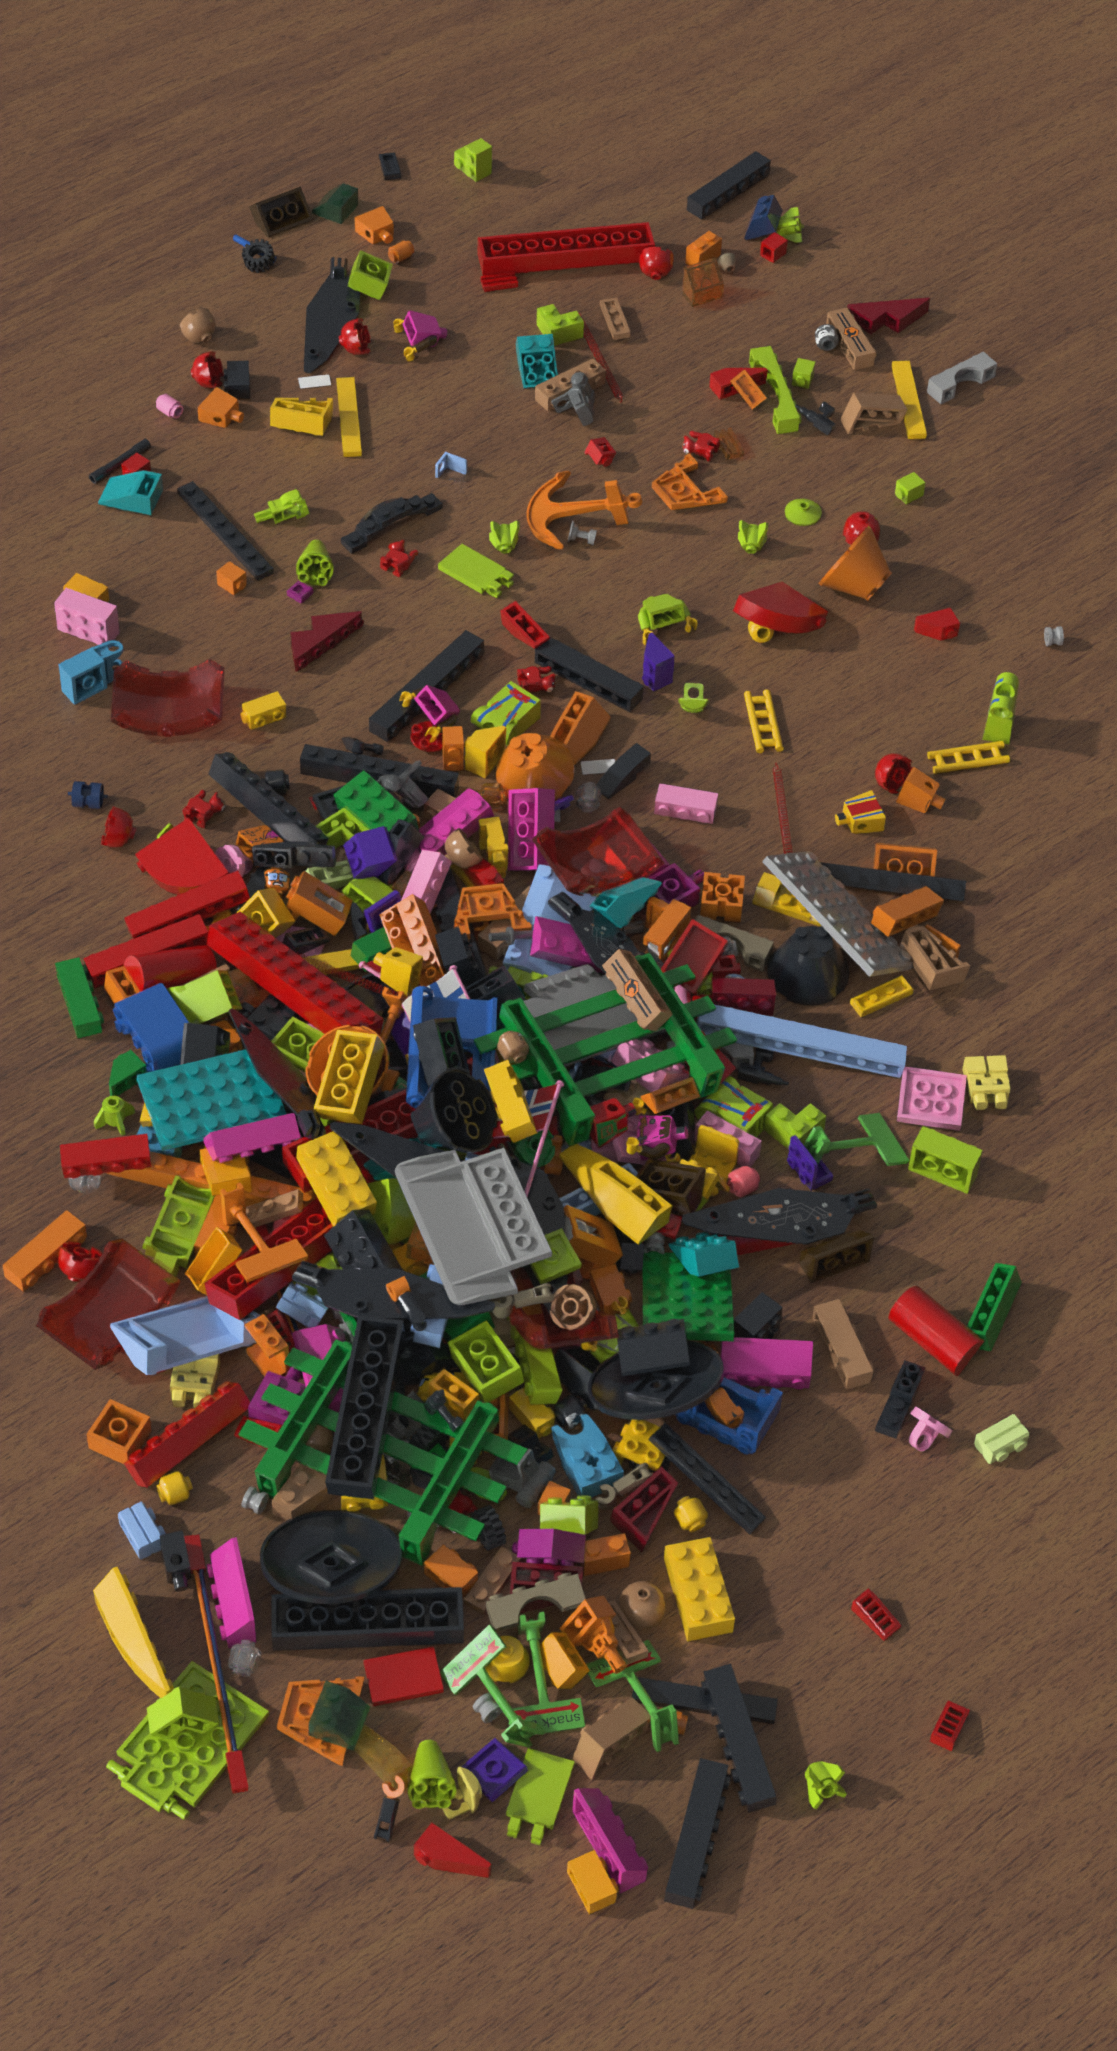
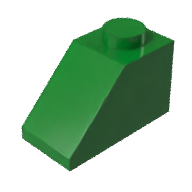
[109,1049,147,1096]

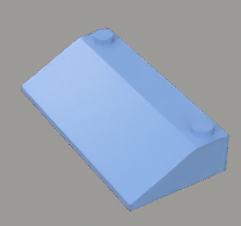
[503,864,600,976]
[110,1296,260,1375]

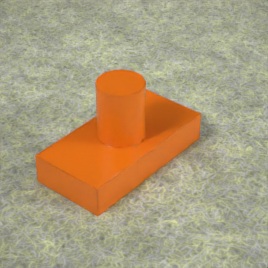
[730,370,767,410]

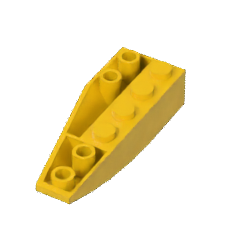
[559,1144,672,1245]
[93,1567,174,1698]

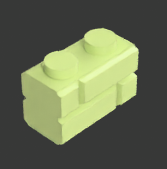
[974,1414,1029,1464]

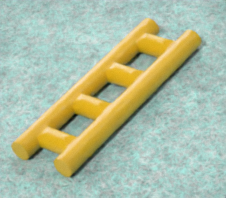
[744,690,783,753]
[927,741,1010,774]

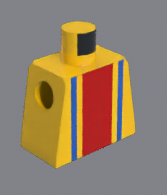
[835,790,886,834]

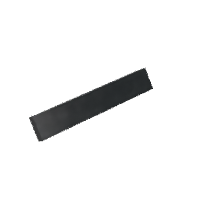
[648,1423,766,1535]
[632,1677,778,1724]

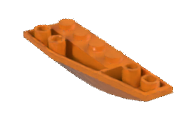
[550,691,611,765]
[379,894,447,987]

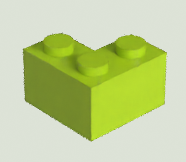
[454,138,492,182]
[537,304,584,346]
[316,808,369,849]
[764,1103,826,1150]
[540,1495,598,1534]
[147,1687,219,1739]

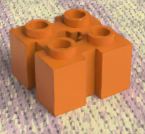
[700,872,745,922]

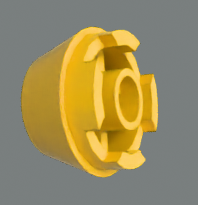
[485,1636,530,1684]

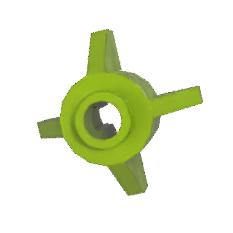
[776,207,804,243]
[738,520,768,554]
[489,521,520,554]
[94,1096,135,1136]
[805,1761,847,1809]

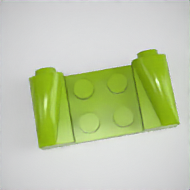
[142,1175,216,1268]

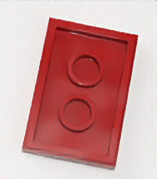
[363,1646,444,1706]

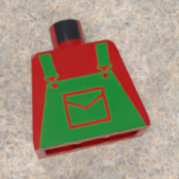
[589,1098,637,1148]

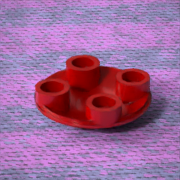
[410,720,443,752]

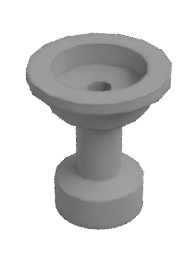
[567,521,597,545]

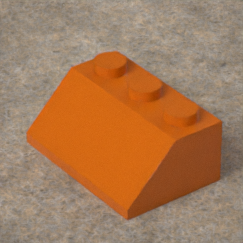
[873,843,937,876]

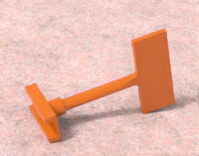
[380,987,407,1092]
[220,1183,308,1283]

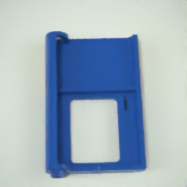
[406,986,497,1108]

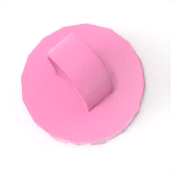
[215,845,253,877]
[909,1407,953,1451]

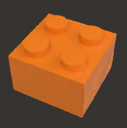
[87,1399,152,1464]

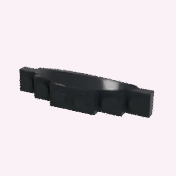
[341,493,443,554]

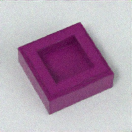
[287,580,314,604]

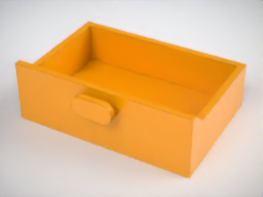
[200,1148,252,1196]
[185,1227,242,1296]

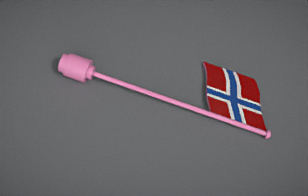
[492,1080,564,1197]

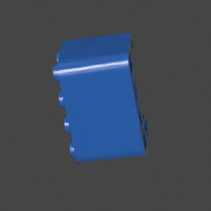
[113,983,189,1072]
[675,1377,783,1454]

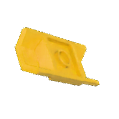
[752,872,823,927]

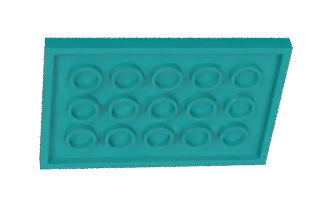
[137,1050,286,1151]

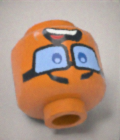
[264,867,290,897]

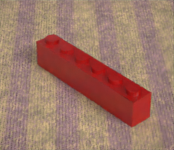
[124,870,250,939]
[83,914,209,988]
[124,1381,250,1488]

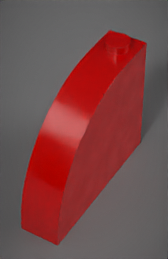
[733,581,828,633]
[135,818,229,895]

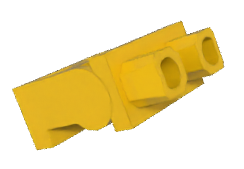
[479,817,508,878]

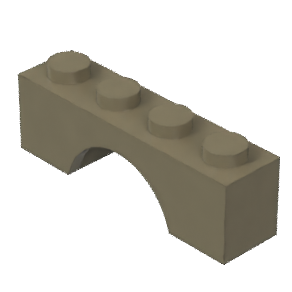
[695,915,774,972]
[486,1572,585,1632]

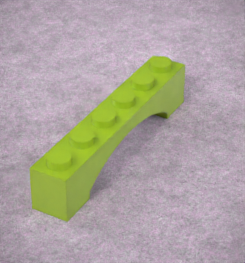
[749,346,802,434]

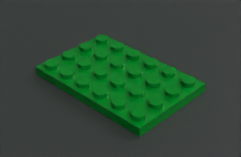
[642,1251,734,1342]

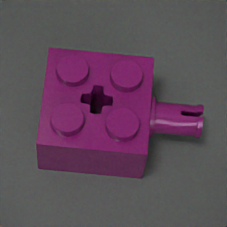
[646,863,704,908]
[248,1367,306,1425]
[512,1529,586,1566]

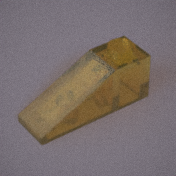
[347,1725,412,1789]

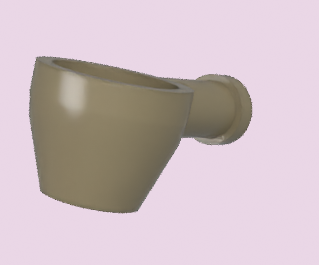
[703,253,736,273]

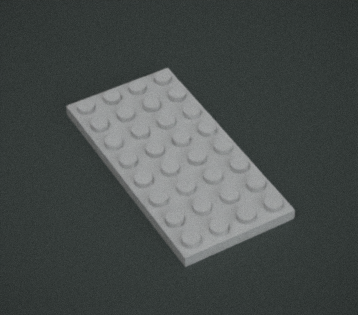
[763,851,913,977]

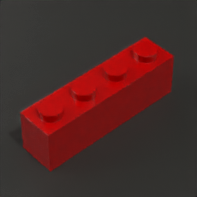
[60,1134,152,1179]

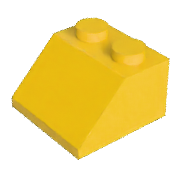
[464,726,506,779]
[237,888,295,938]

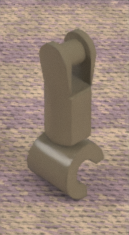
[492,1283,555,1318]
[595,1463,654,1510]

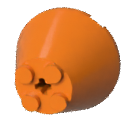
[818,526,892,601]
[496,733,575,801]
[306,1025,389,1102]

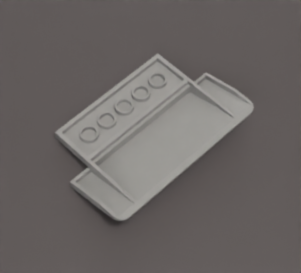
[395,1148,552,1305]

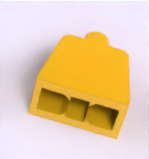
[373,947,423,996]

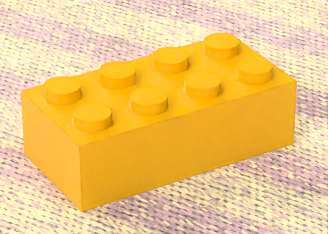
[314,1030,385,1124]
[297,1132,377,1227]
[664,1537,735,1642]

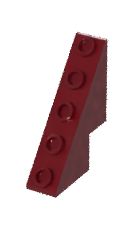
[847,297,930,335]
[290,611,364,672]

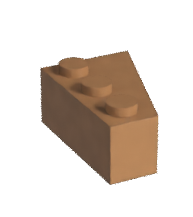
[840,392,908,435]
[900,926,971,991]
[272,1463,333,1521]
[571,1697,651,1780]

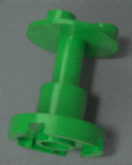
[508,1130,555,1168]

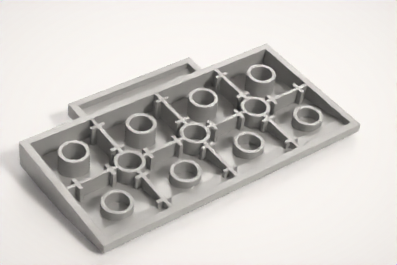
[523,964,667,1067]

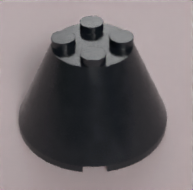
[767,926,849,1006]
[411,1067,497,1153]

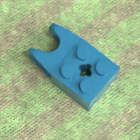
[59,640,125,705]
[551,1414,624,1498]

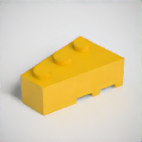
[270,398,333,436]
[484,1060,537,1143]

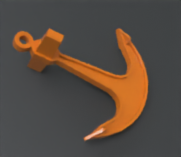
[527,471,643,549]

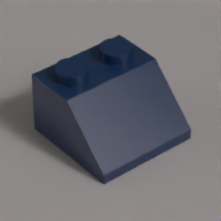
[744,195,783,240]

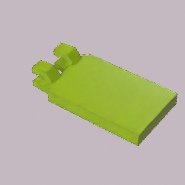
[438,544,514,598]
[506,1748,575,1845]

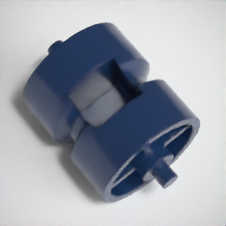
[68,781,108,809]

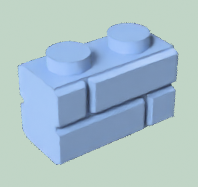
[276,1282,329,1328]
[118,1502,166,1560]

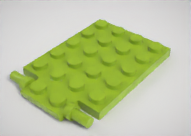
[106,1661,269,1820]

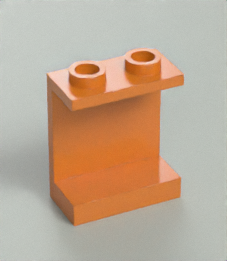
[245,1314,290,1377]

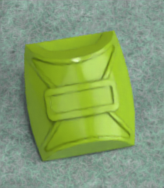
[678,683,709,713]

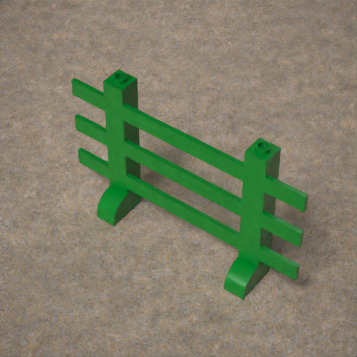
[473,953,737,1147]
[239,1339,528,1566]

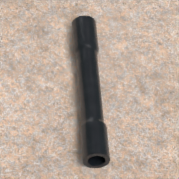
[89,438,151,484]

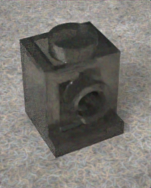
[385,1460,411,1489]

